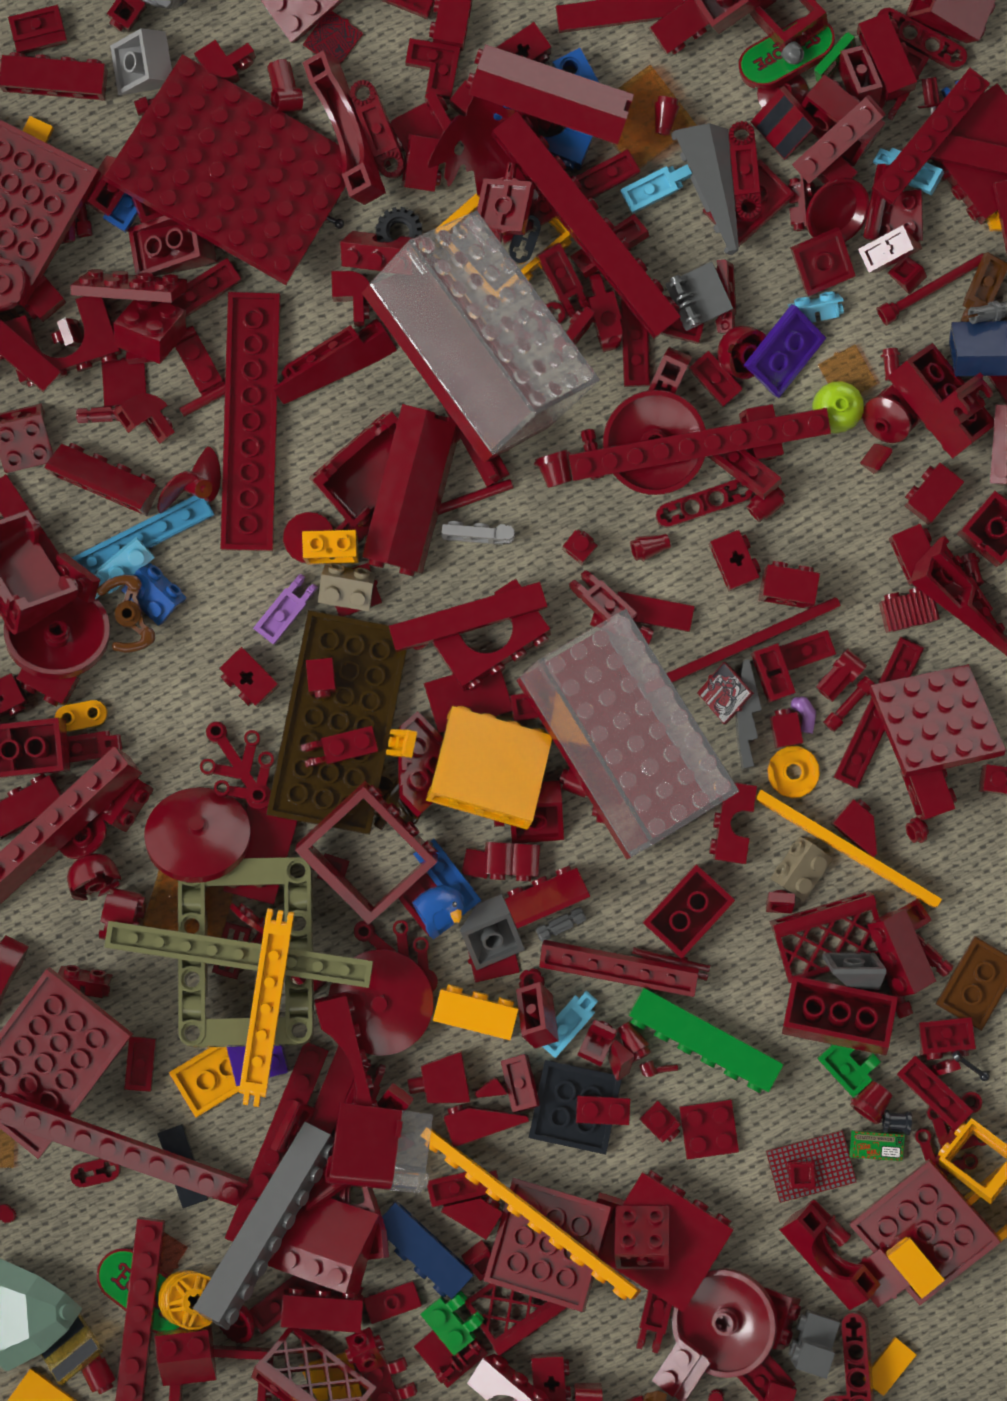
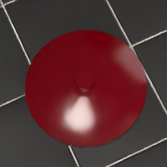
[603,390,706,495]
[3,596,110,679]
[144,787,251,883]
[328,949,434,1056]
[672,1268,778,1378]

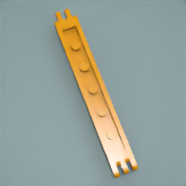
[239,908,294,1107]

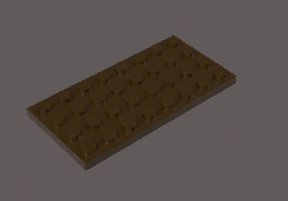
[266,610,407,835]

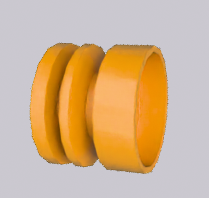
[158,1270,212,1330]

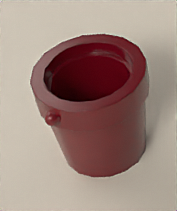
[534,450,573,488]
[850,1081,893,1124]

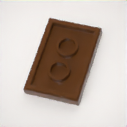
[935,936,1007,1031]

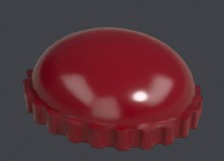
[220,1305,255,1344]

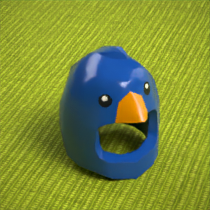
[412,885,464,939]

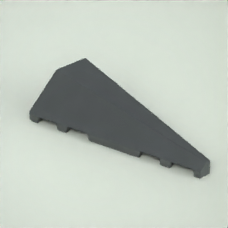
[671,123,739,255]

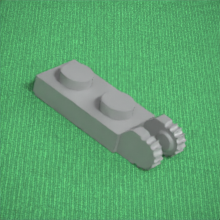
[442,521,515,545]

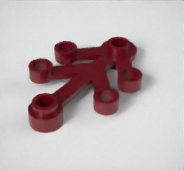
[200,722,275,809]
[354,920,438,991]
[914,1091,987,1176]

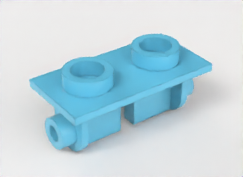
[788,291,844,323]

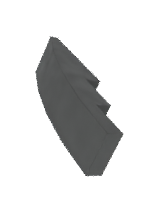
[735,659,762,769]

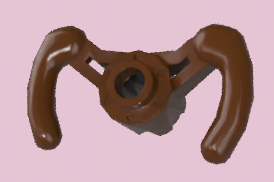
[97,575,155,653]

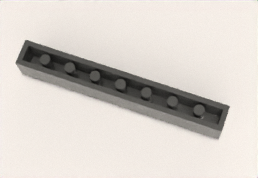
[193,1122,334,1330]

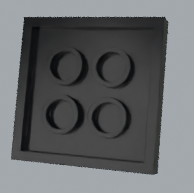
[528,1059,622,1155]

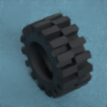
[376,207,423,242]

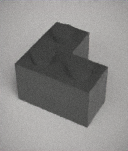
[788,1309,840,1379]

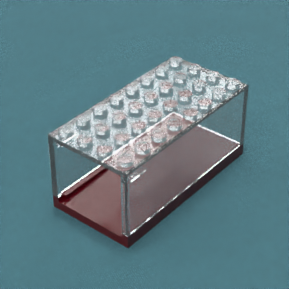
[362,211,600,463]
[516,609,739,860]

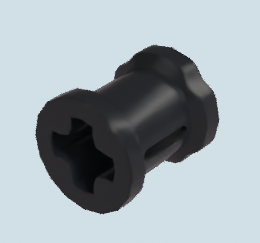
[882,1109,912,1135]

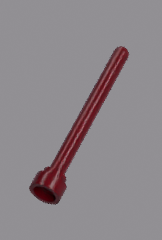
[876,253,984,326]

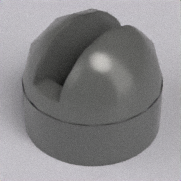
[781,41,804,64]

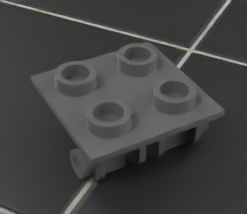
[665,261,733,331]

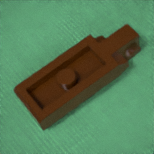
[961,252,1007,322]

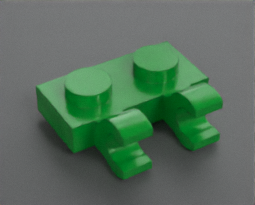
[817,1044,881,1098]
[420,1290,484,1355]

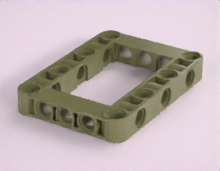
[178,857,314,1048]

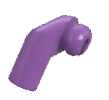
[791,696,816,734]

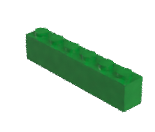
[628,987,784,1093]

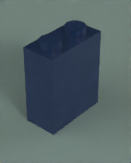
[949,321,1007,376]

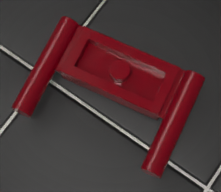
[175,325,225,417]

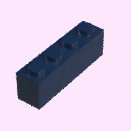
[382,1200,474,1299]

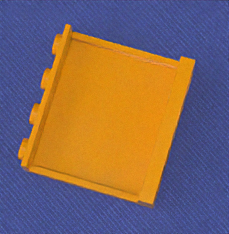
[426,706,552,829]

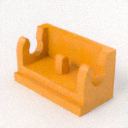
[886,1237,945,1298]

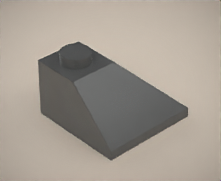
[460,894,525,970]
[823,953,886,991]

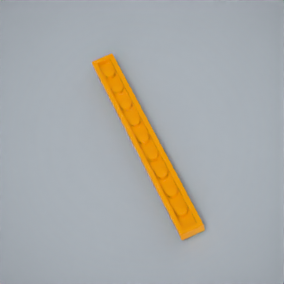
[420,1127,641,1300]

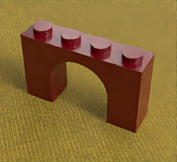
[4,296,122,388]
[431,578,551,691]

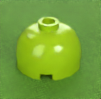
[812,381,864,433]

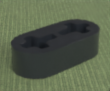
[508,215,541,265]

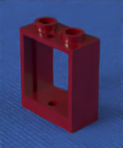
[750,0,828,50]

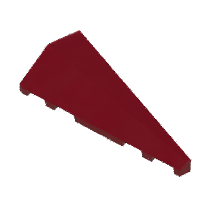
[910,536,1007,656]

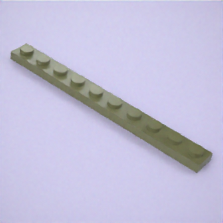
[104,921,373,988]

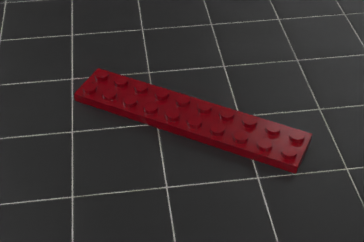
[220,292,281,552]

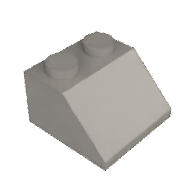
[110,28,172,95]

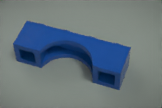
[494,106,593,171]

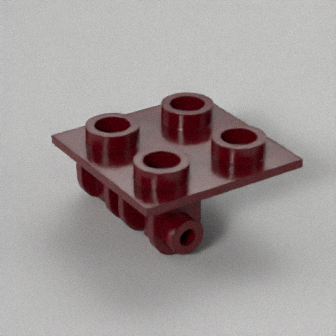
[878,189,923,242]
[413,1330,488,1388]

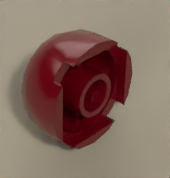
[717,326,766,379]
[67,853,121,901]

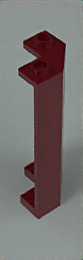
[465,44,634,145]
[362,404,460,577]

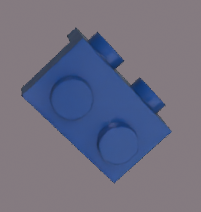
[121,563,186,626]

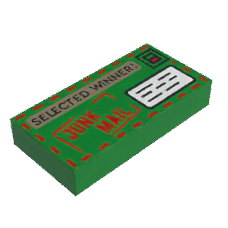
[814,32,856,82]
[849,1130,905,1161]

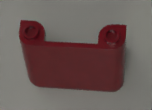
[309,411,398,528]
[0,510,79,635]

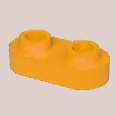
[55,700,107,732]

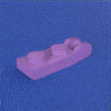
[253,574,318,645]

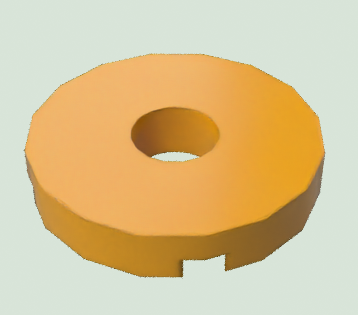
[767,746,820,798]

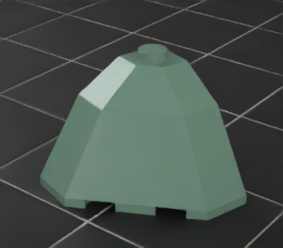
[0,1258,83,1371]

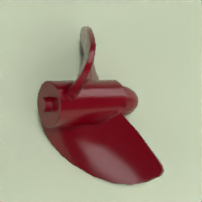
[157,446,221,514]

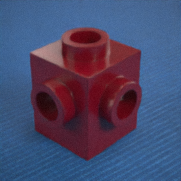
[345,1327,386,1375]

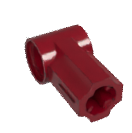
[267,59,303,112]
[815,648,867,702]

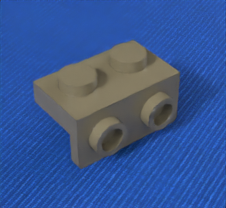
[318,563,376,611]
[771,837,833,902]

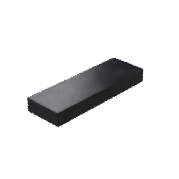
[157,1124,209,1208]

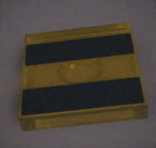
[41,1313,103,1385]

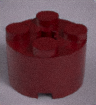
[99,887,147,940]

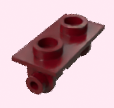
[787,175,815,231]
[58,965,113,998]

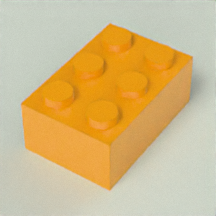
[433,984,518,1040]

